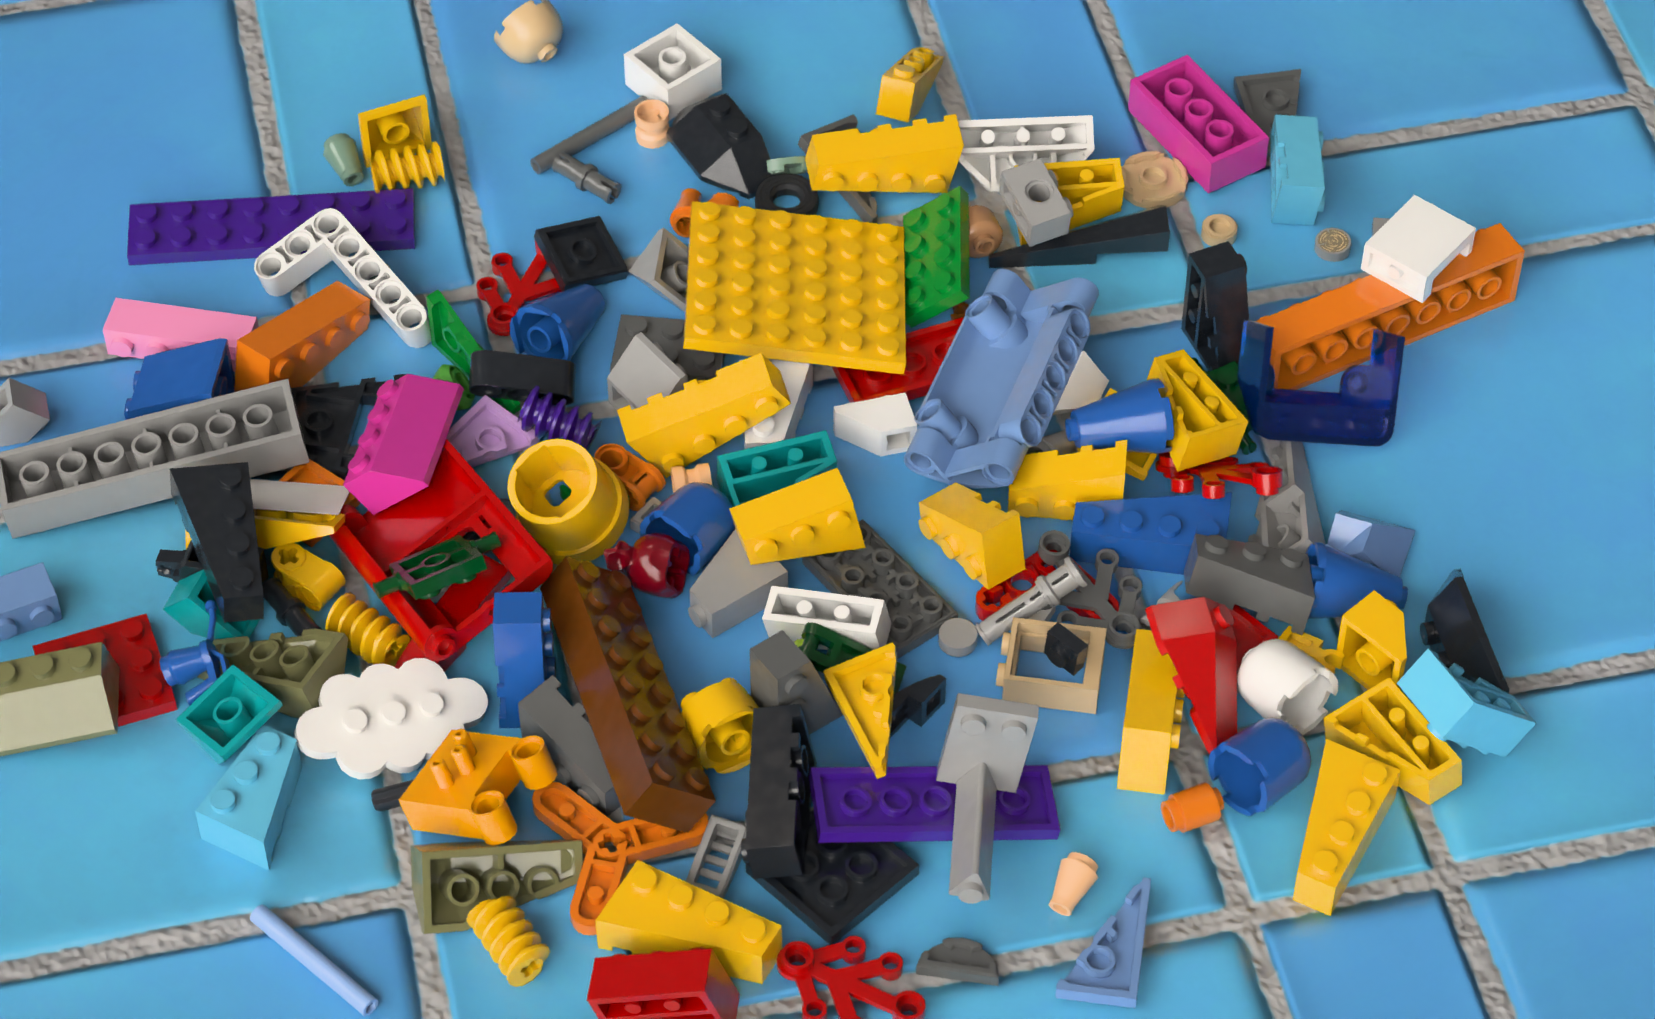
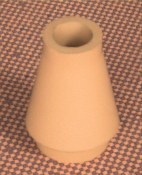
[1049,852,1098,916]

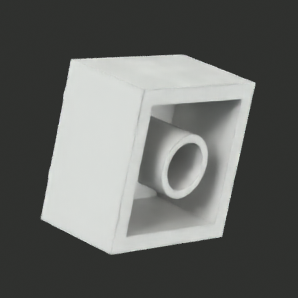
[624,23,722,121]

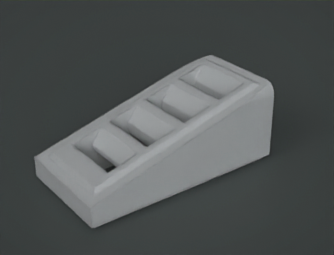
[685,814,746,899]

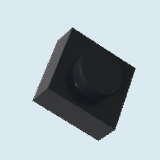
[1044,622,1088,676]

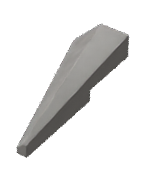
[1248,418,1325,553]

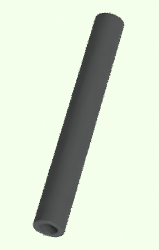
[530,96,647,174]

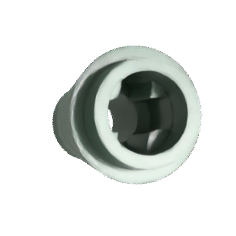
[323,133,364,186]

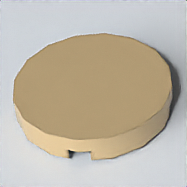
[1121,151,1188,209]

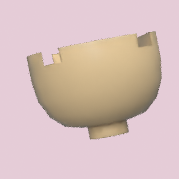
[494,0,563,63]

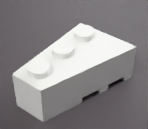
[739,359,813,449]

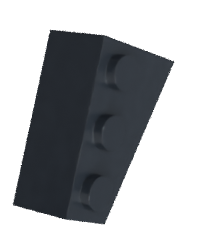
[1181,241,1251,371]

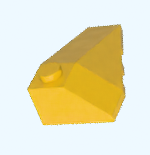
[186,509,345,550]

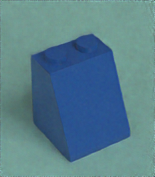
[124,338,235,420]

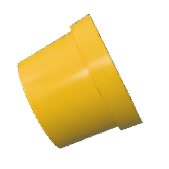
[508,439,629,565]

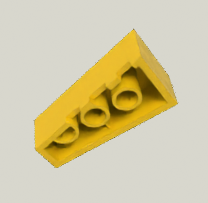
[617,353,791,478]

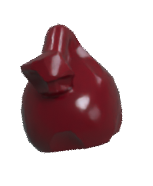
[604,533,690,599]

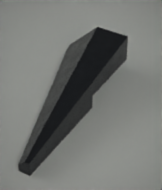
[988,205,1170,268]

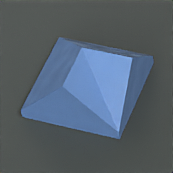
[1327,510,1415,577]

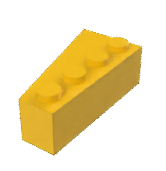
[805,114,964,193]
[1117,629,1184,795]
[1293,739,1401,916]
[595,860,782,984]

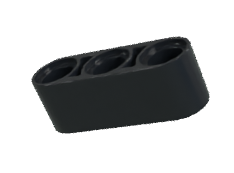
[469,350,576,406]

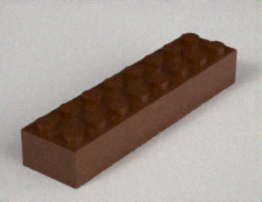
[540,556,716,833]

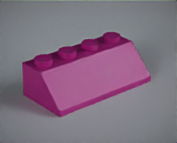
[343,374,464,515]

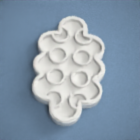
[295,658,488,779]

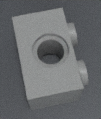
[999,158,1073,247]

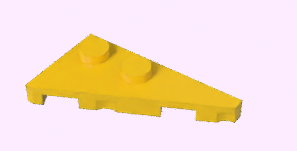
[823,642,897,779]

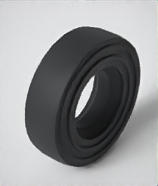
[755,173,819,215]

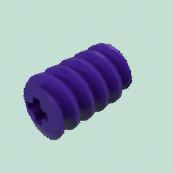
[518,385,602,451]

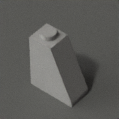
[688,528,788,638]

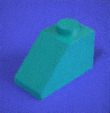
[163,569,260,640]

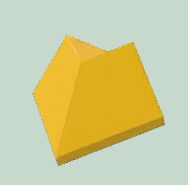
[358,94,432,168]

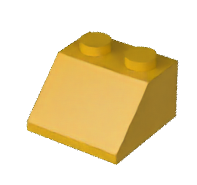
[1337,590,1407,690]

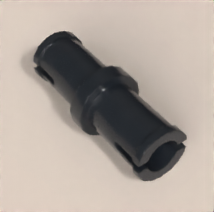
[262,577,323,636]

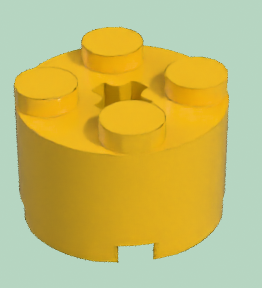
[680,677,759,774]

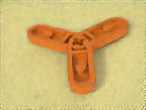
[532,782,709,935]

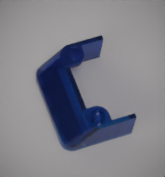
[1237,320,1405,447]

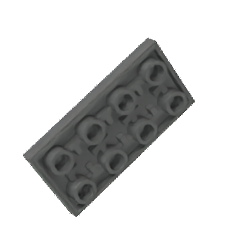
[802,519,958,659]

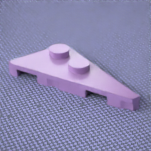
[446,395,540,467]

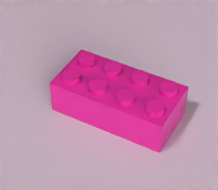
[1128,55,1269,194]

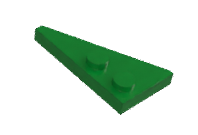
[426,290,521,414]

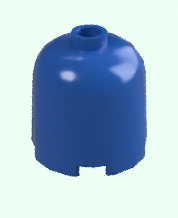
[640,482,735,576]
[1208,718,1311,816]

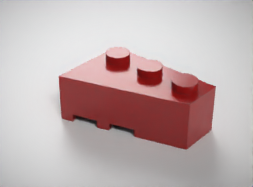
[587,947,740,1019]

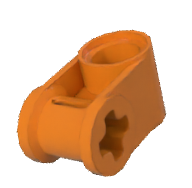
[595,443,666,511]

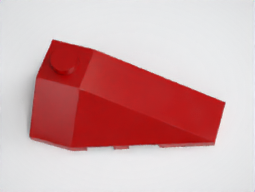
[1145,597,1237,755]

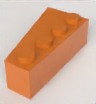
[234,280,370,392]

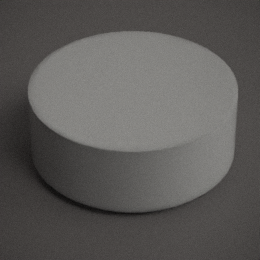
[938,618,978,657]

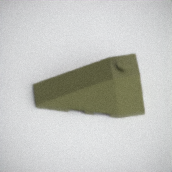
[197,629,348,718]
[411,839,583,934]

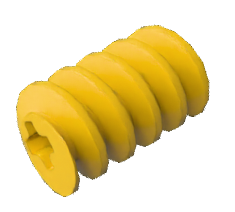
[369,141,445,193]
[325,592,411,667]
[466,895,550,987]

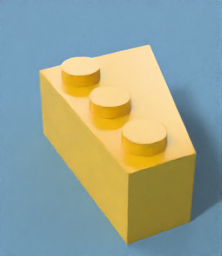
[1014,158,1125,245]
[729,468,866,565]
[1324,677,1462,805]

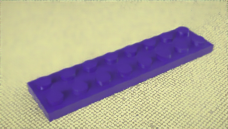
[127,188,415,265]

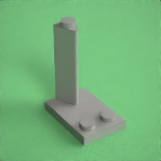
[936,693,1039,904]

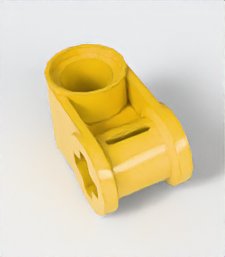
[271,543,346,611]

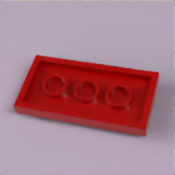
[831,317,964,402]

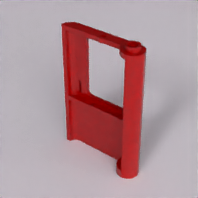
[329,439,553,661]

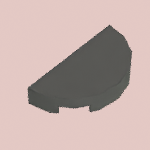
[916,938,999,986]

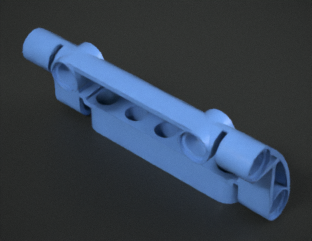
[904,269,1099,489]

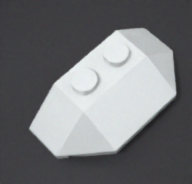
[958,115,1094,193]

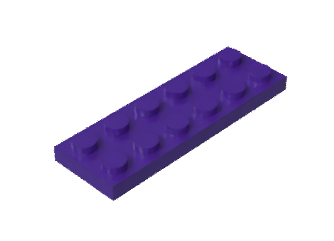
[809,765,1061,843]

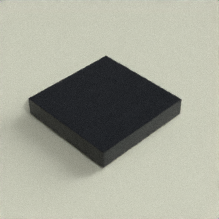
[534,216,629,291]

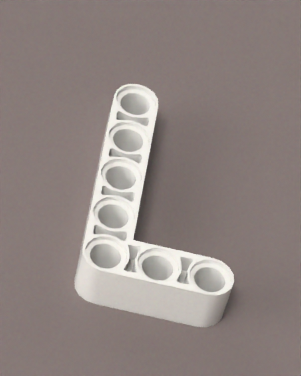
[254,208,431,348]

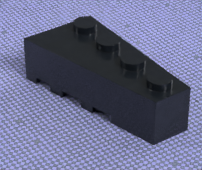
[170,462,264,623]

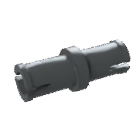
[552,151,621,204]

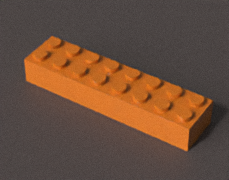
[1246,223,1525,401]

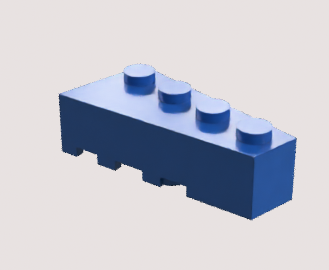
[1070,492,1232,575]

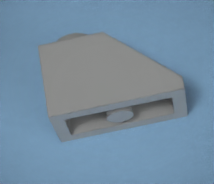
[0,378,50,447]

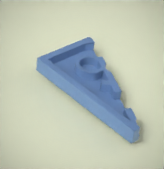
[1055,877,1151,1008]

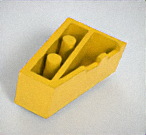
[1147,349,1249,472]
[1008,440,1127,520]
[918,482,1026,590]

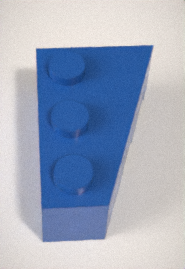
[493,592,556,728]

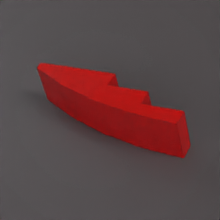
[394,554,511,672]

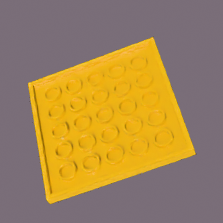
[683,201,906,375]

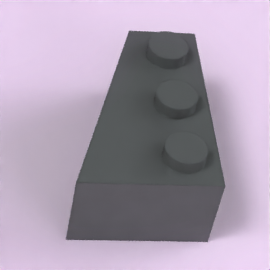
[1184,534,1315,635]
[518,675,621,817]

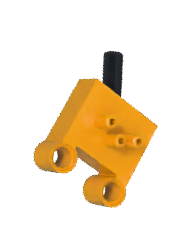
[371,729,557,845]

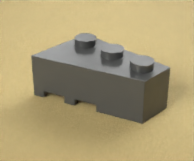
[750,630,843,735]

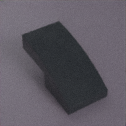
[890,674,946,738]

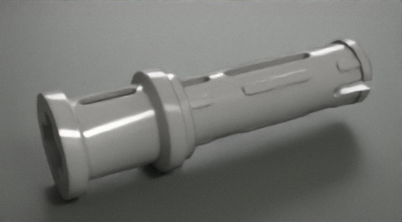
[974,556,1088,646]

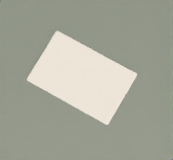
[250,479,349,515]

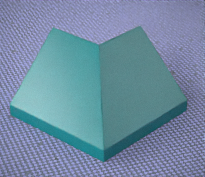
[175,664,283,764]

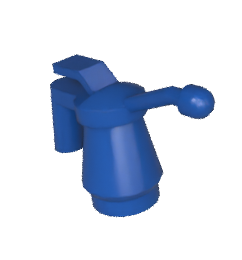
[159,600,230,706]

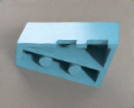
[1270,115,1325,225]

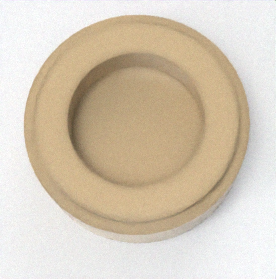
[1201,214,1238,246]

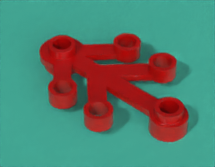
[476,241,562,336]
[1155,452,1283,499]
[777,936,926,1019]

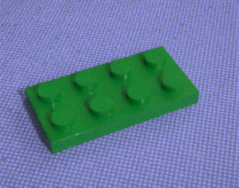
[903,186,970,328]

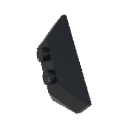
[666,93,775,199]
[1420,569,1510,694]

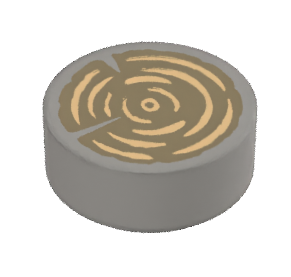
[1314,227,1351,262]

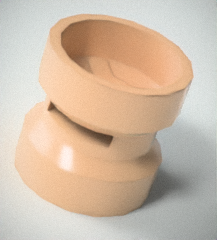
[634,99,669,149]
[671,463,712,493]

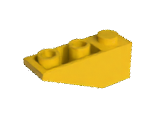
[876,47,944,123]

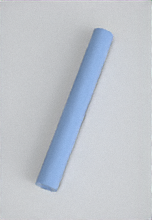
[250,904,378,1016]

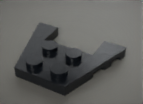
[291,374,406,481]

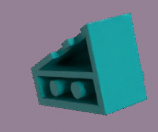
[716,430,837,507]

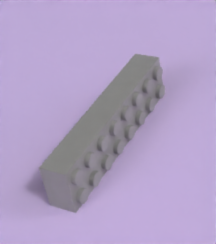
[0,379,310,539]

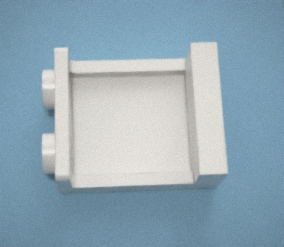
[1361,195,1476,303]

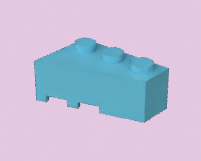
[1397,648,1536,757]
[195,724,302,870]

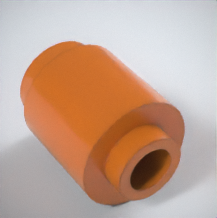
[1161,782,1224,833]

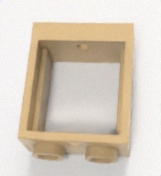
[996,617,1107,714]

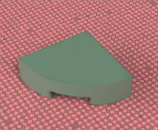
[767,156,808,175]

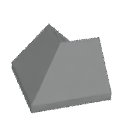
[628,227,688,312]

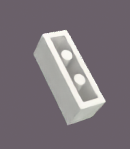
[762,586,892,650]

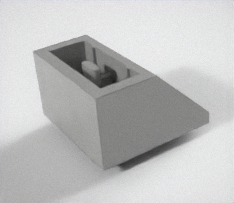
[607,332,688,410]

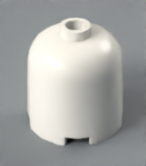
[1237,639,1338,735]

